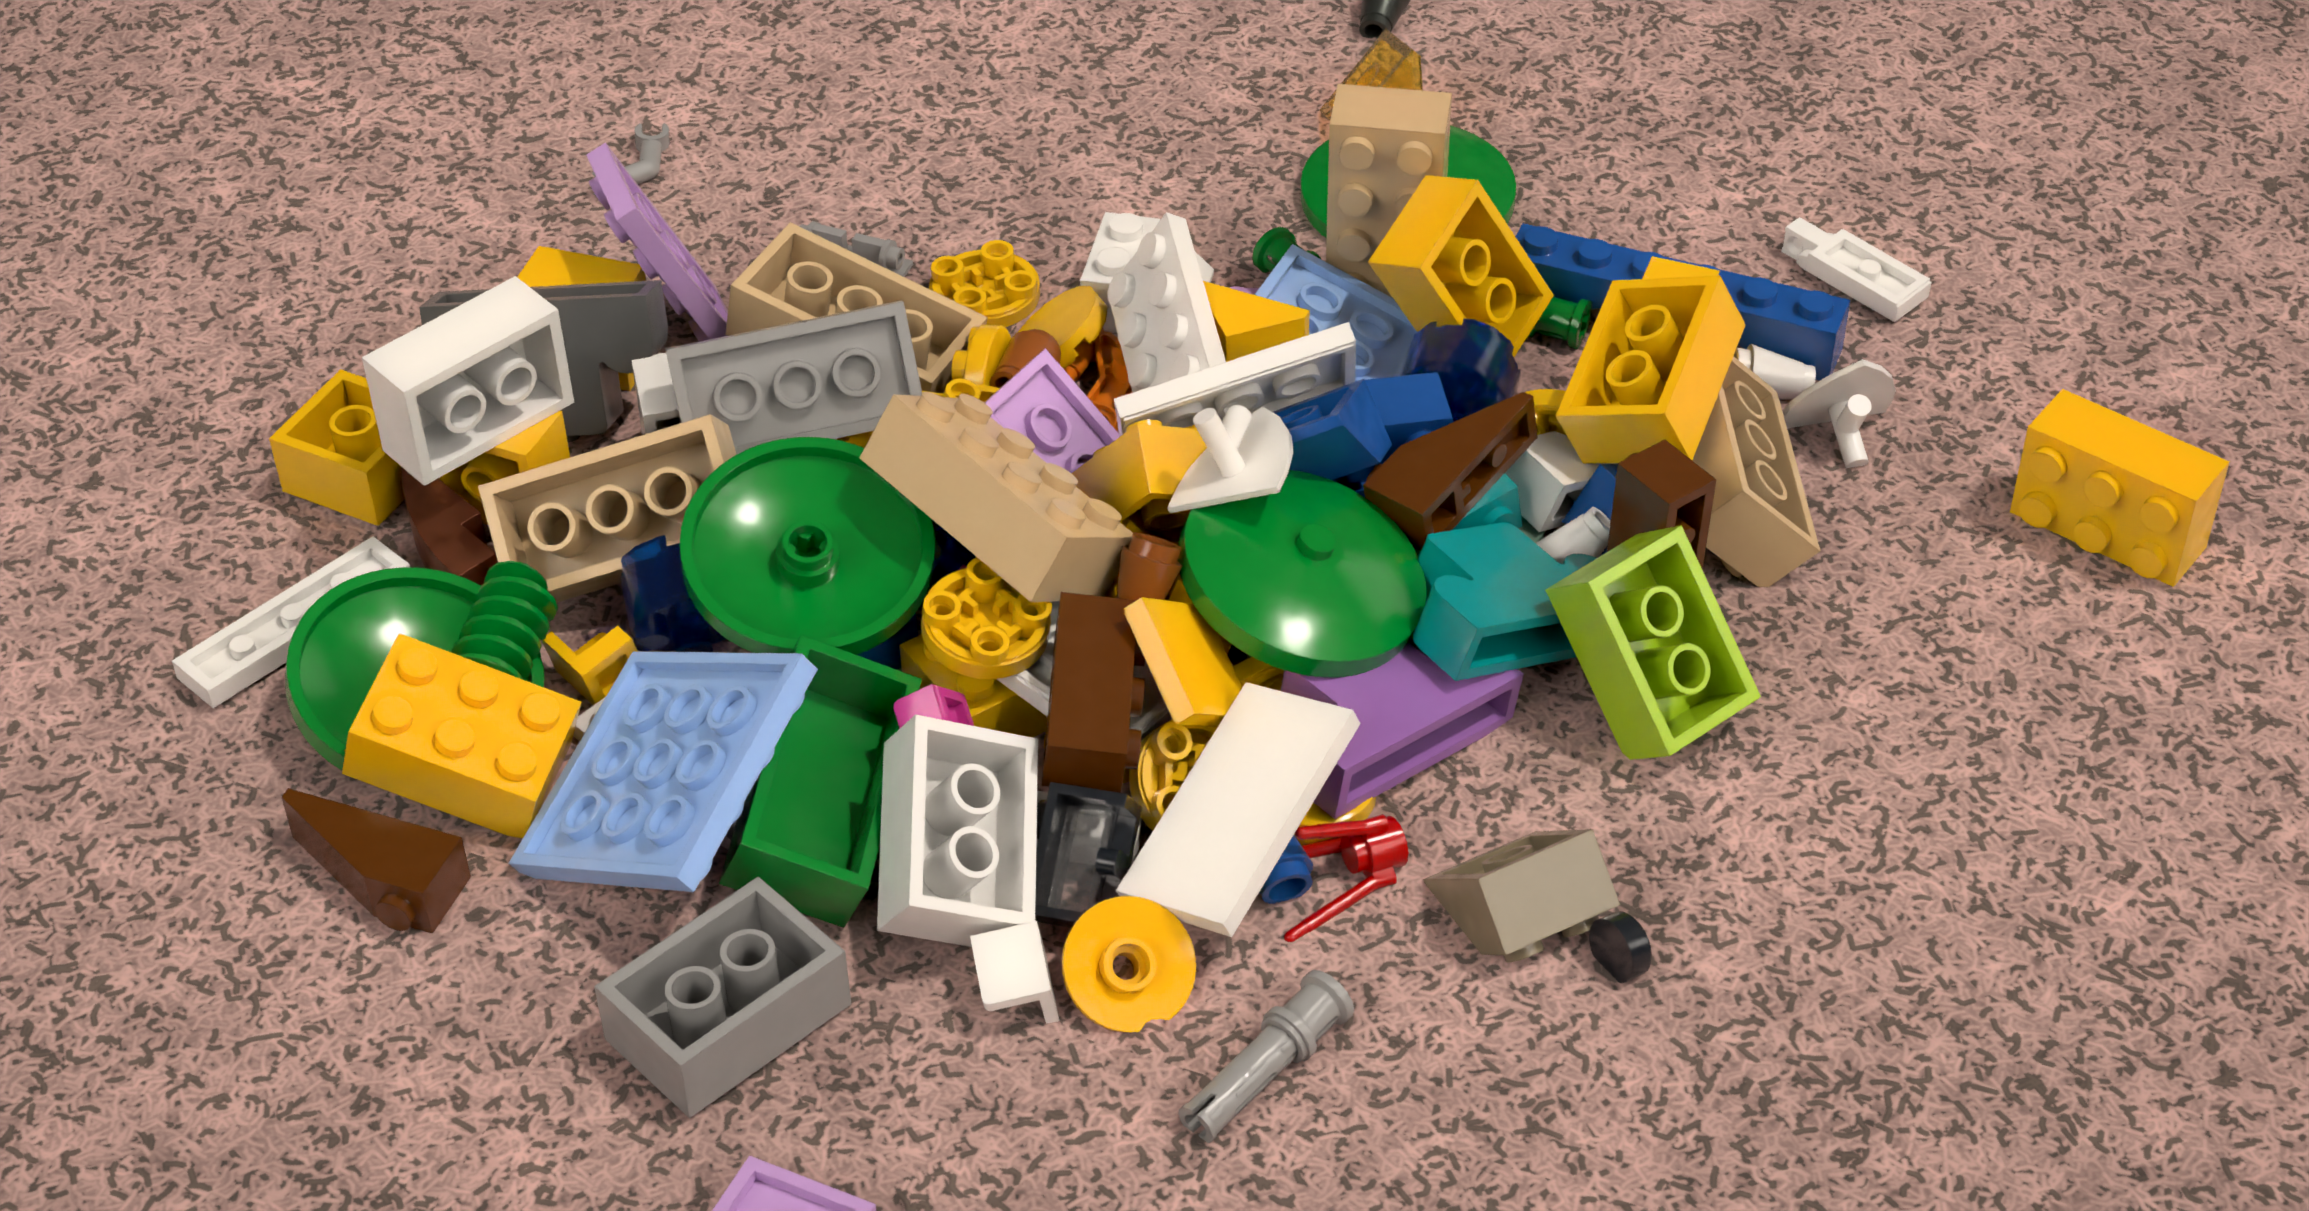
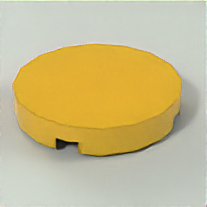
[1017,286,1108,369]

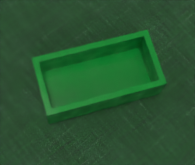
[719,635,922,928]

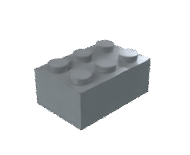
[594,877,851,1118]

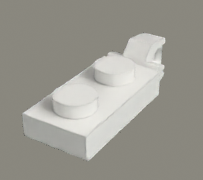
[1781,217,1932,322]

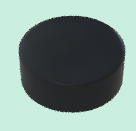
[1589,911,1652,983]

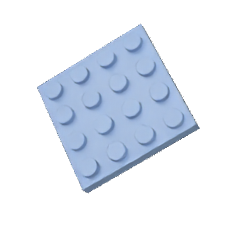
[508,651,818,892]

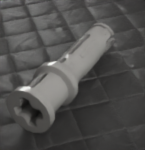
[1178,970,1354,1143]

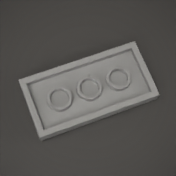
[665,300,922,454]

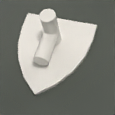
[1783,359,1896,468]
[1167,405,1294,513]

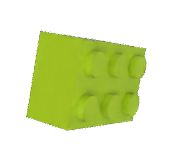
[1545,525,1761,760]

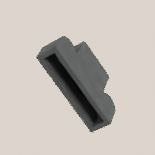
[419,280,668,443]

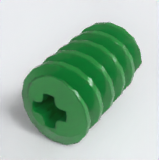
[451,561,558,679]

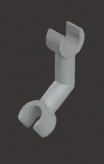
[592,123,670,196]

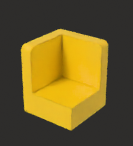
[541,625,638,705]

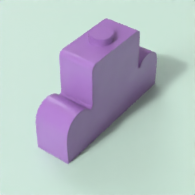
[1281,643,1524,819]

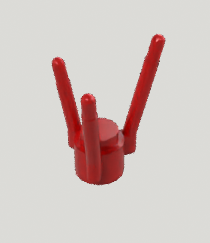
[1284,814,1409,942]

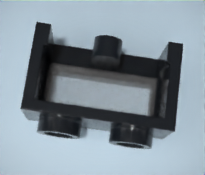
[1035,782,1142,928]

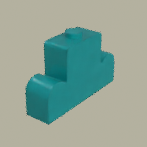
[1413,522,1596,681]

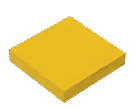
[1124,597,1242,727]

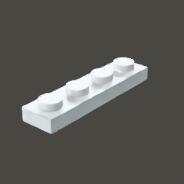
[172,536,410,708]

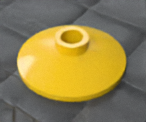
[1062,896,1196,1033]

